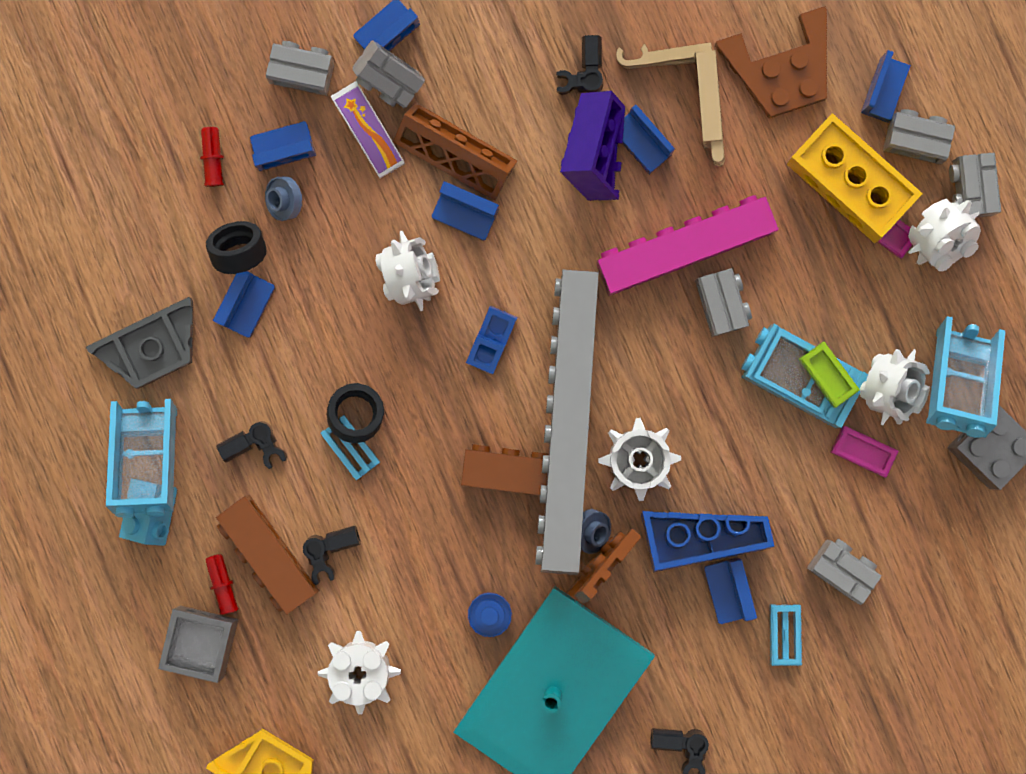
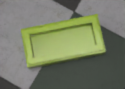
[798,341,860,408]

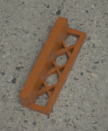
[393,103,517,201]

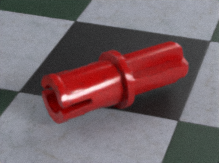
[200,127,224,187]
[206,554,239,615]

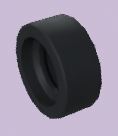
[206,221,267,274]
[326,383,385,443]

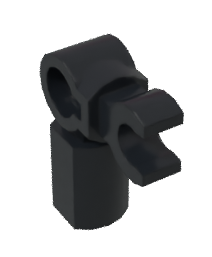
[556,35,604,95]
[216,421,287,469]
[303,525,361,585]
[650,728,709,774]

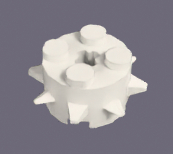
[908,199,981,271]
[376,231,440,311]
[860,349,930,426]
[598,418,681,501]
[318,631,401,714]

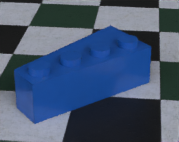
[641,511,775,572]

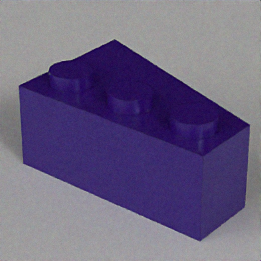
[560,91,625,201]

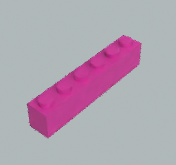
[596,195,779,296]

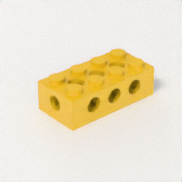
[787,113,923,243]

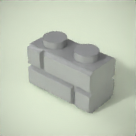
[352,40,425,108]
[266,41,334,96]
[883,109,955,164]
[949,153,1001,217]
[695,268,752,337]
[807,539,882,605]

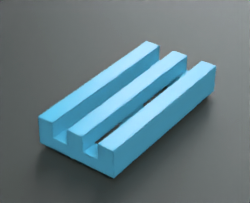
[320,415,380,480]
[769,604,802,666]

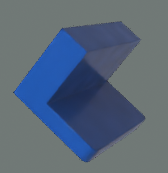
[353,0,420,51]
[861,50,911,123]
[623,104,675,175]
[250,121,316,171]
[432,181,499,241]
[213,271,275,338]
[704,557,757,624]

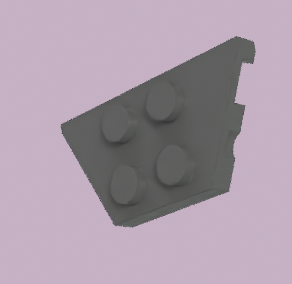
[86,297,193,389]

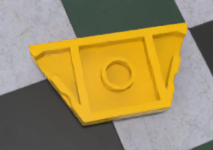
[206,728,314,774]

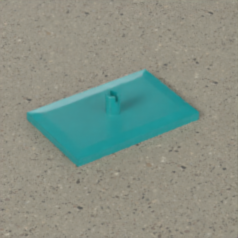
[453,586,655,774]

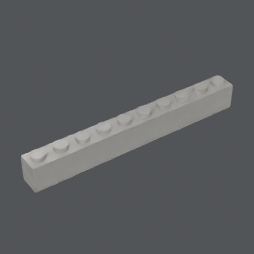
[535,269,599,575]

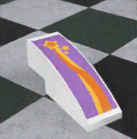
[331,81,405,179]

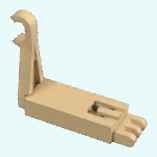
[616,43,725,167]

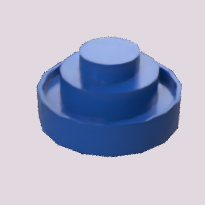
[468,592,512,637]

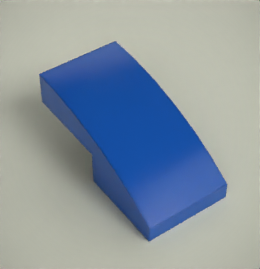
[466,306,518,374]

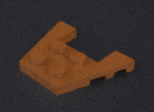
[715,6,827,118]
[566,528,641,603]

